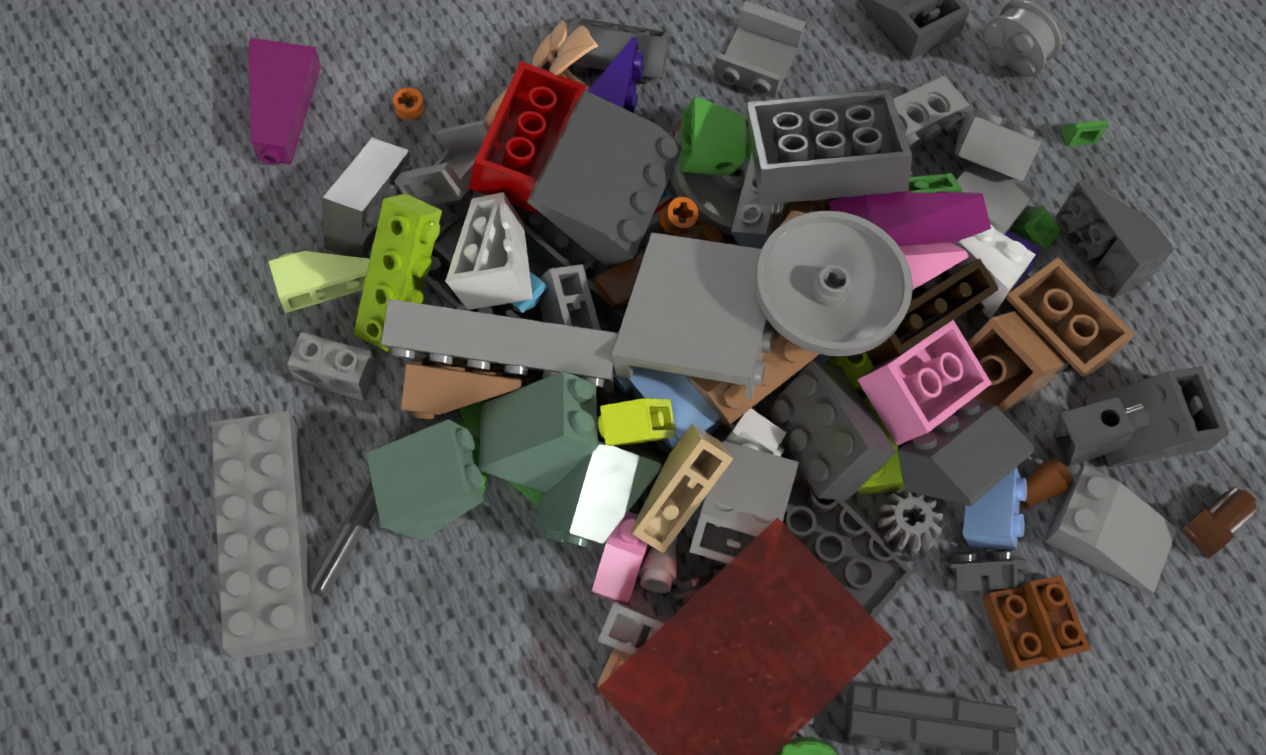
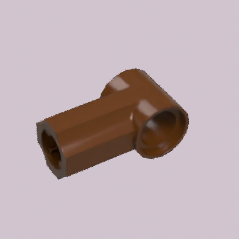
[1180,486,1258,558]

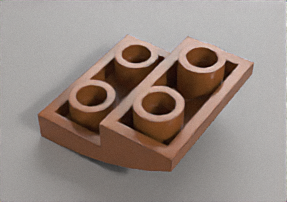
[982,575,1091,672]

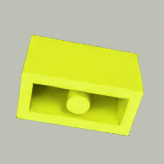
[598,398,676,446]

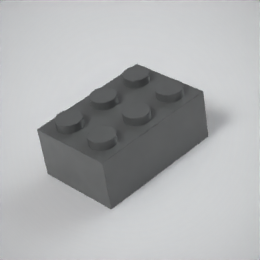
[766,360,897,501]

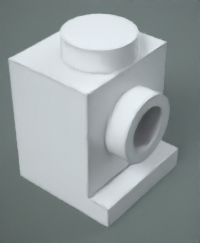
[725,408,786,456]

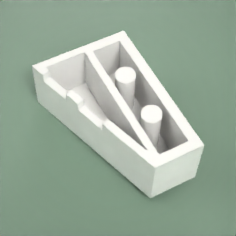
[446,192,533,310]
[953,224,1036,319]

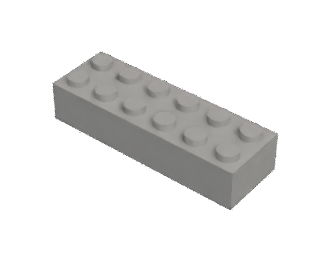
[211,411,315,659]

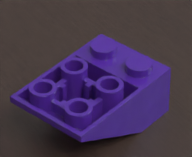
[588,37,645,113]

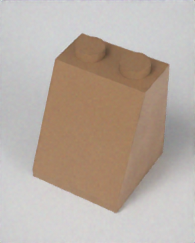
[967,310,1069,414]

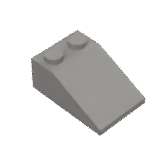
[1045,465,1177,595]

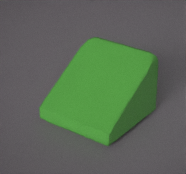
[1060,120,1108,147]
[1009,205,1062,253]

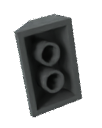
[567,17,672,83]
[898,399,1034,506]

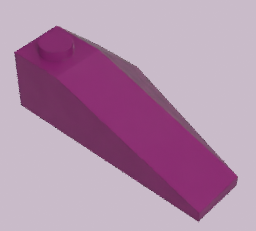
[829,190,991,246]

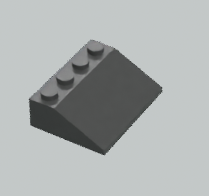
[747,89,912,205]
[527,91,683,268]

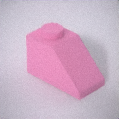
[592,512,650,605]

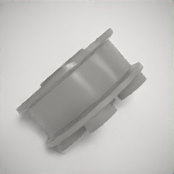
[984,0,1062,77]

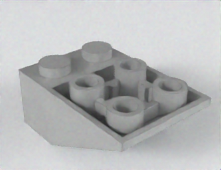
[954,108,1041,181]
[689,441,799,575]

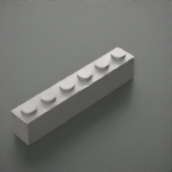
[381,299,618,388]

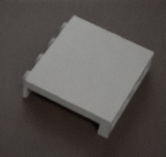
[612,233,774,399]

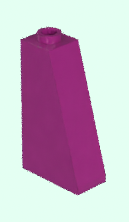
[248,38,321,165]

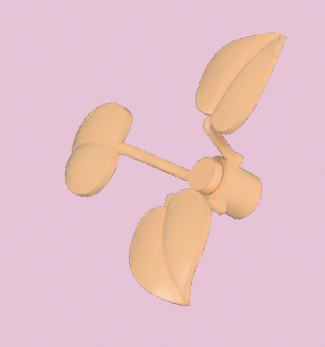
[485,20,598,126]

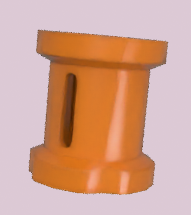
[659,197,699,235]

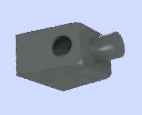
[1054,397,1150,467]

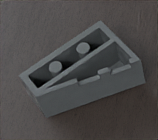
[323,138,413,258]

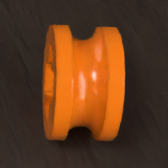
[393,87,424,121]

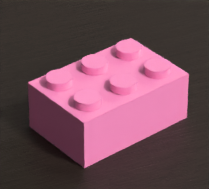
[857,320,992,445]

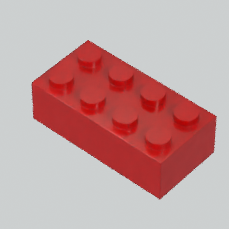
[469,61,586,214]

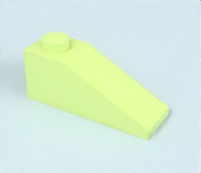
[268,251,370,313]

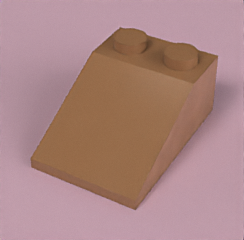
[401,354,530,419]

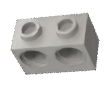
[287,332,377,401]
[598,601,689,673]

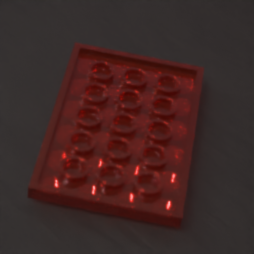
[597,517,893,755]

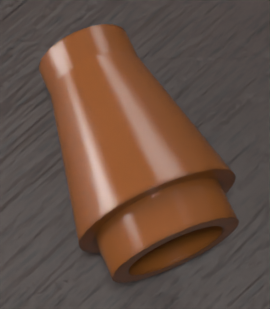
[1020,458,1073,510]

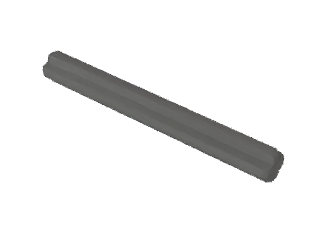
[308,425,416,597]

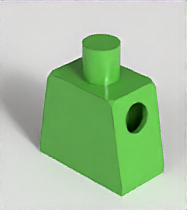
[680,97,752,176]

